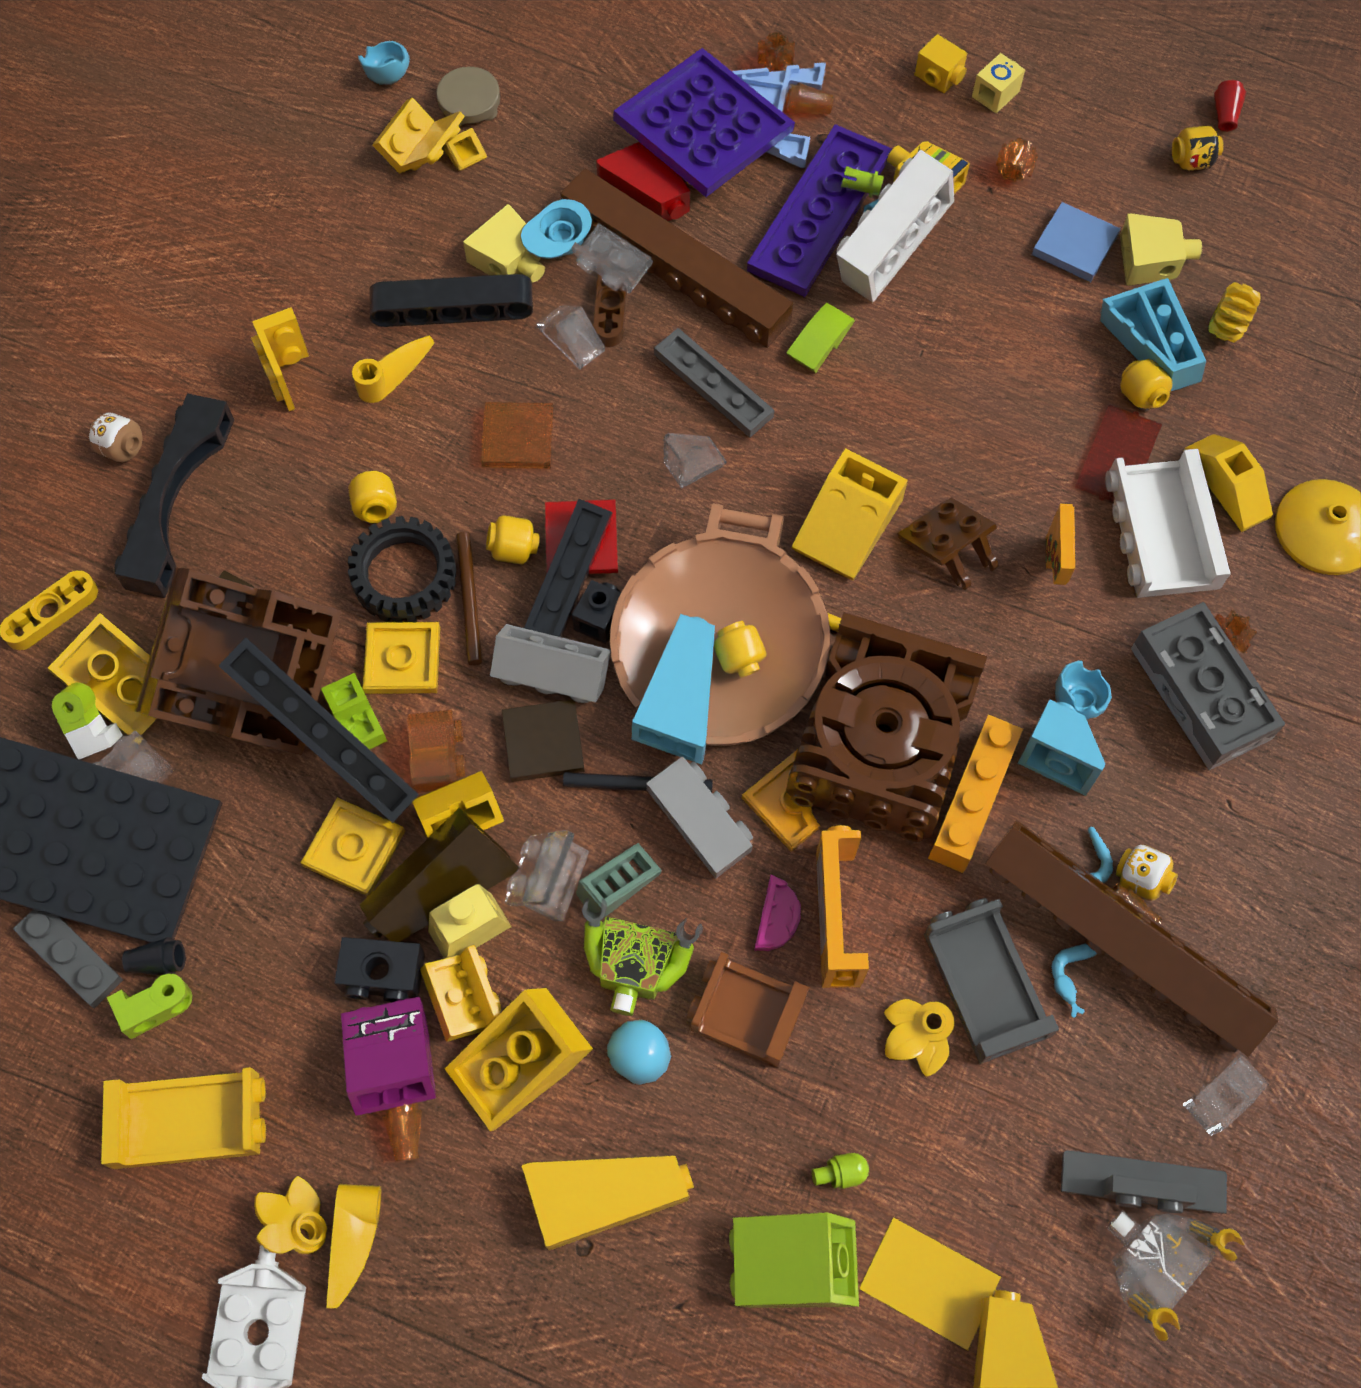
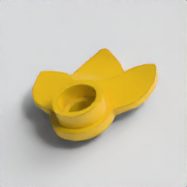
[884,999,955,1076]
[254,1176,327,1254]

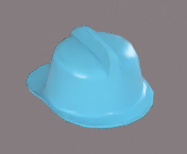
[521,199,592,258]

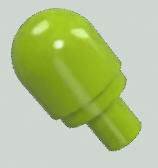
[812,1153,869,1189]

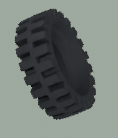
[348,516,457,622]

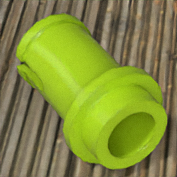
[841,166,884,198]

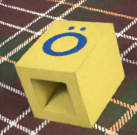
[972,53,1025,113]

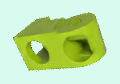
[107,974,192,1039]

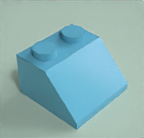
[1018,700,1105,796]

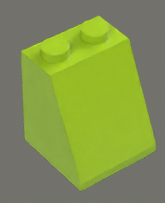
[729,1213,859,1308]

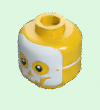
[1116,844,1178,901]

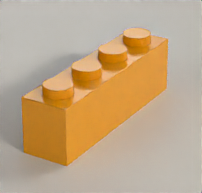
[928,714,1023,873]

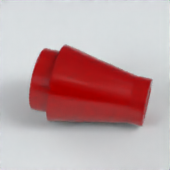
[1214,80,1246,132]

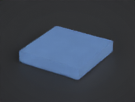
[1032,202,1121,282]

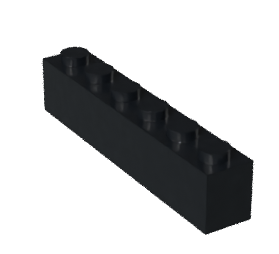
[219,637,419,823]

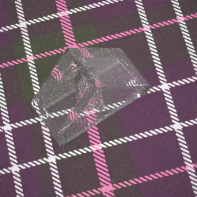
[536,305,605,369]
[664,433,727,488]

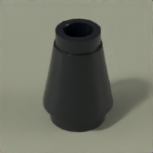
[122,937,186,976]

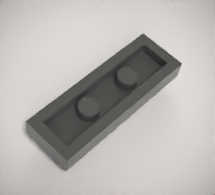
[13,909,123,1009]

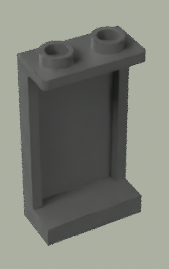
[924,898,1059,1064]

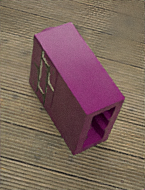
[341,997,436,1116]

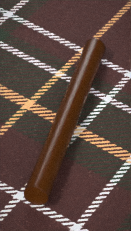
[456,532,482,666]

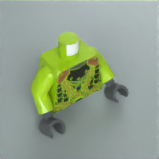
[582,898,703,1016]

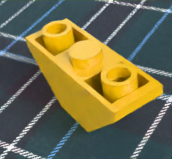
[1183,434,1273,532]

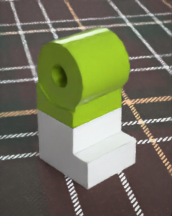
[52,682,123,760]

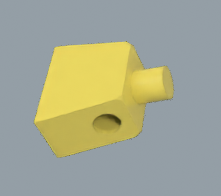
[463,204,545,282]
[1120,214,1202,285]
[428,884,511,959]

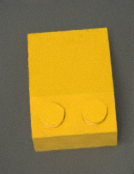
[48,613,157,742]
[445,988,593,1132]

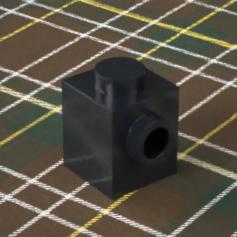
[572,580,621,644]

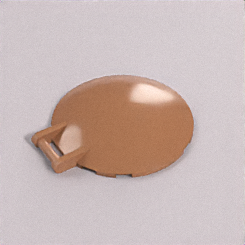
[610,503,830,746]

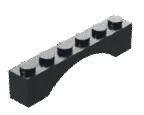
[114,393,234,598]

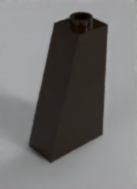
[359,808,520,942]

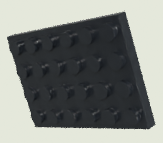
[0,737,223,943]

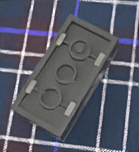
[1131,602,1285,770]

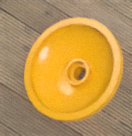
[1275,479,1361,575]

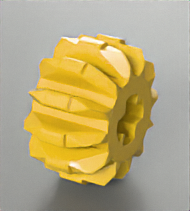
[1208,282,1261,343]

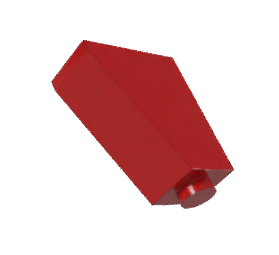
[596,142,690,221]

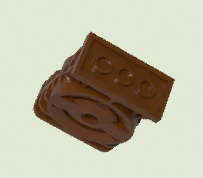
[786,612,987,842]

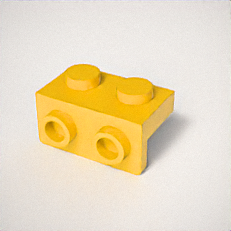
[420,945,501,1042]

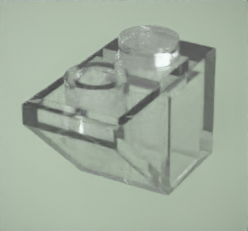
[1182,1053,1269,1136]

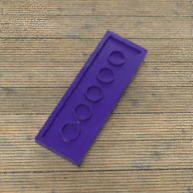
[747,124,892,297]

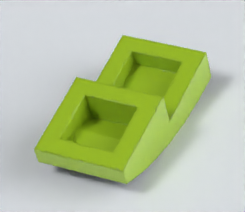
[787,303,855,373]
[321,673,387,750]

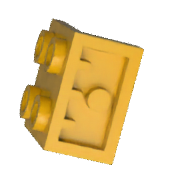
[372,97,465,174]
[251,307,309,411]

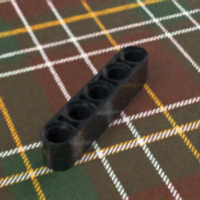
[370,274,533,327]

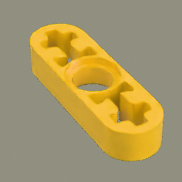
[0,571,98,650]

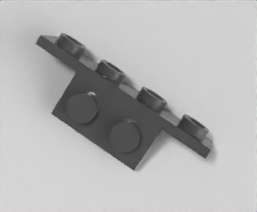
[1060,1150,1227,1214]

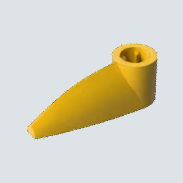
[352,336,434,403]
[326,1184,381,1308]

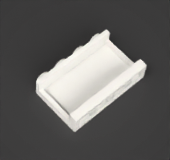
[1105,449,1231,598]

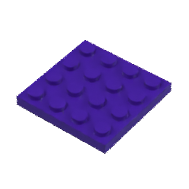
[613,48,795,197]

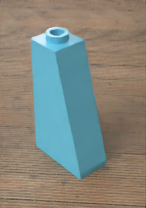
[632,614,715,765]

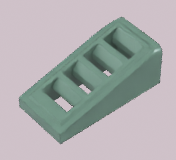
[576,843,662,917]

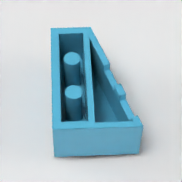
[1100,278,1206,391]

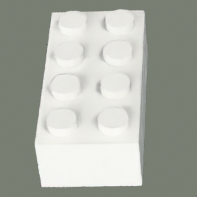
[836,149,954,303]

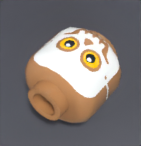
[89,413,143,462]

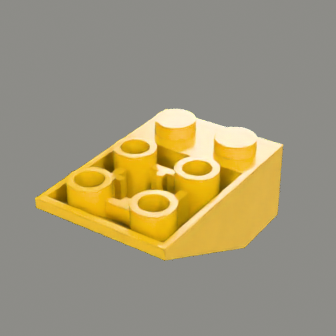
[791,448,908,581]

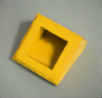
[443,128,487,171]

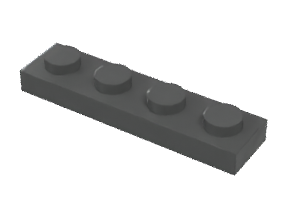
[654,328,774,438]

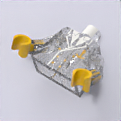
[1107,1210,1244,1341]

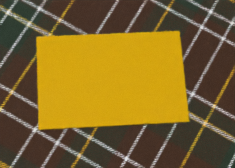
[859,1217,1001,1350]

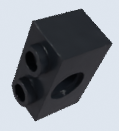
[334,937,425,1003]

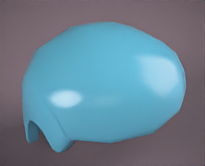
[358,41,410,85]
[1055,661,1112,719]
[607,1020,671,1085]

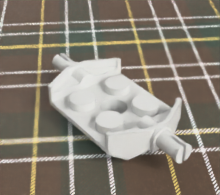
[202,1245,306,1388]

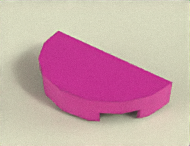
[754,875,801,951]

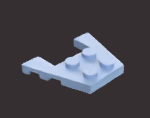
[732,63,826,168]

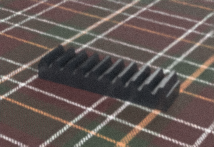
[524,499,612,638]

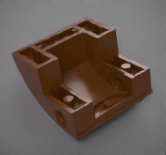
[135,567,342,755]

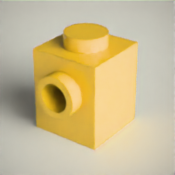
[914,34,967,93]

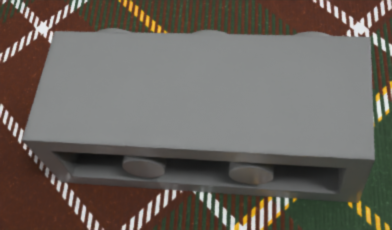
[490,624,611,703]
[646,756,753,879]

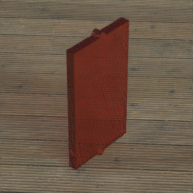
[1075,404,1162,502]

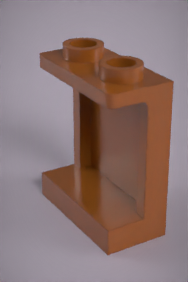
[687,952,810,1068]

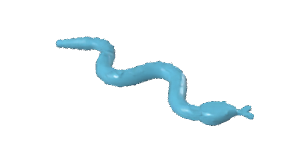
[1051,827,1113,1018]

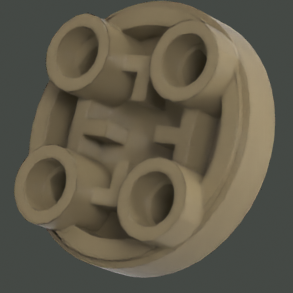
[437,67,500,126]

